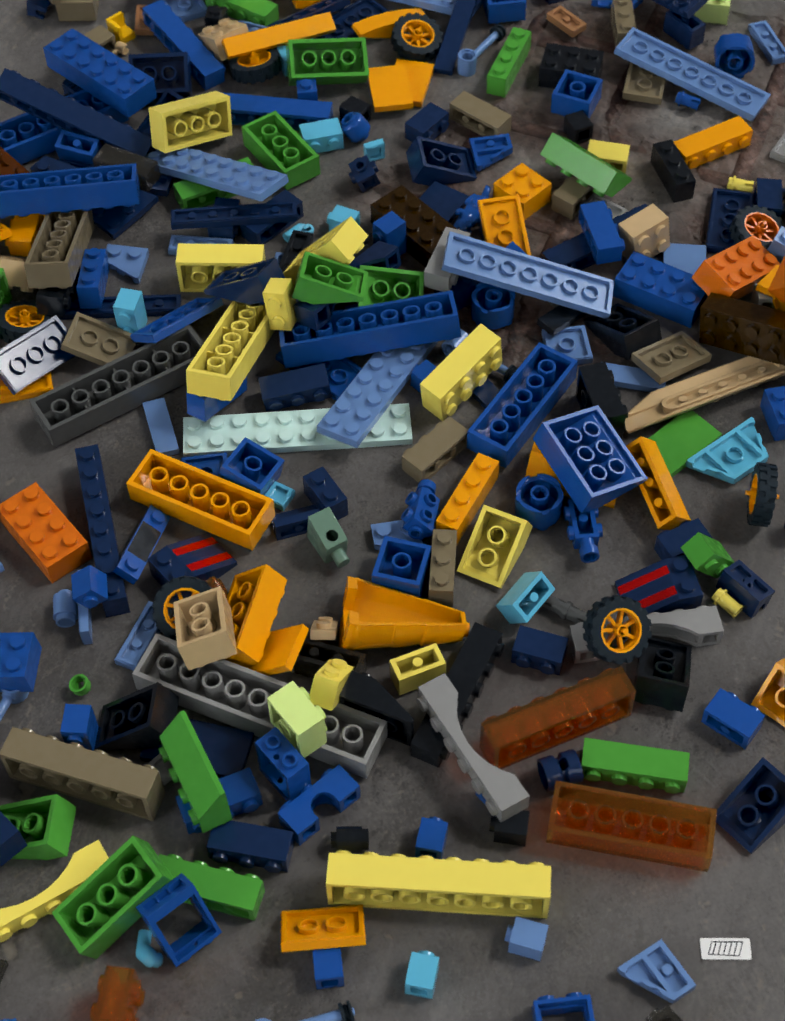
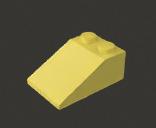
[457,505,533,588]

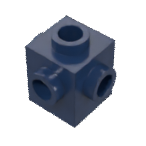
[348,155,381,193]

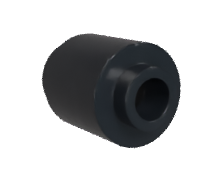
[331,826,369,854]

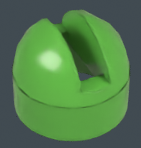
[69,674,91,696]

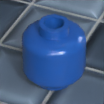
[341,112,370,142]

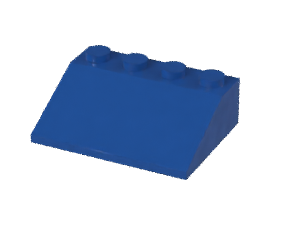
[533,405,648,514]

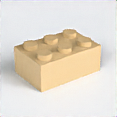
[173,586,237,671]

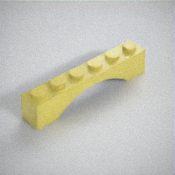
[0,840,109,943]

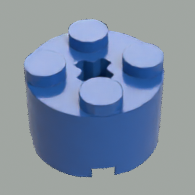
[714,33,755,79]
[471,282,515,330]
[514,474,563,531]

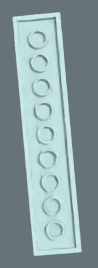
[183,403,413,457]

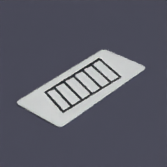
[700,938,752,960]

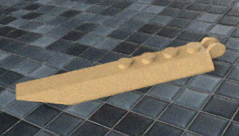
[625,356,785,434]

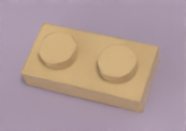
[310,616,339,640]

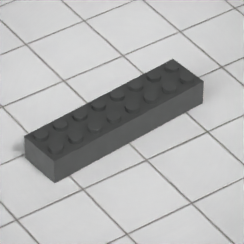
[29,325,204,448]

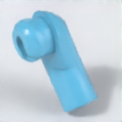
[283,223,314,242]
[136,930,163,968]

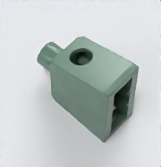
[307,507,350,568]

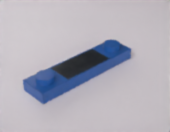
[113,505,171,585]

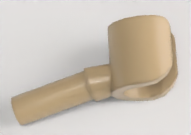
[112,41,129,55]

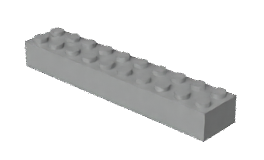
[132,633,388,779]

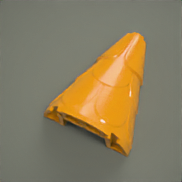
[339,576,470,650]

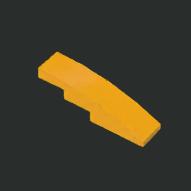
[351,8,426,38]

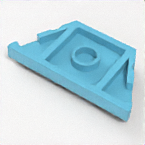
[686,417,769,484]

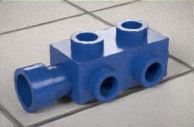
[401,479,440,541]
[563,498,603,563]

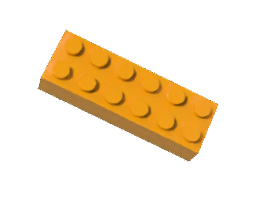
[126,449,275,551]

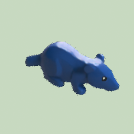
[453,185,491,234]

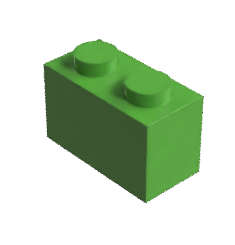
[680,532,735,578]

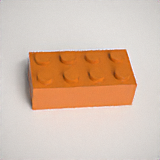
[691,236,781,299]
[0,482,92,584]

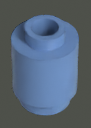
[53,589,78,628]

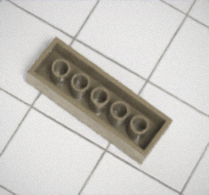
[24,209,95,289]
[0,727,165,821]

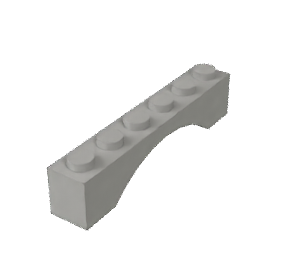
[568,605,724,664]
[416,673,530,822]

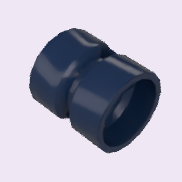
[537,749,584,792]

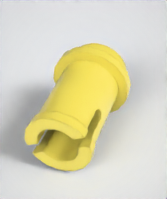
[726,175,754,193]
[711,588,744,618]

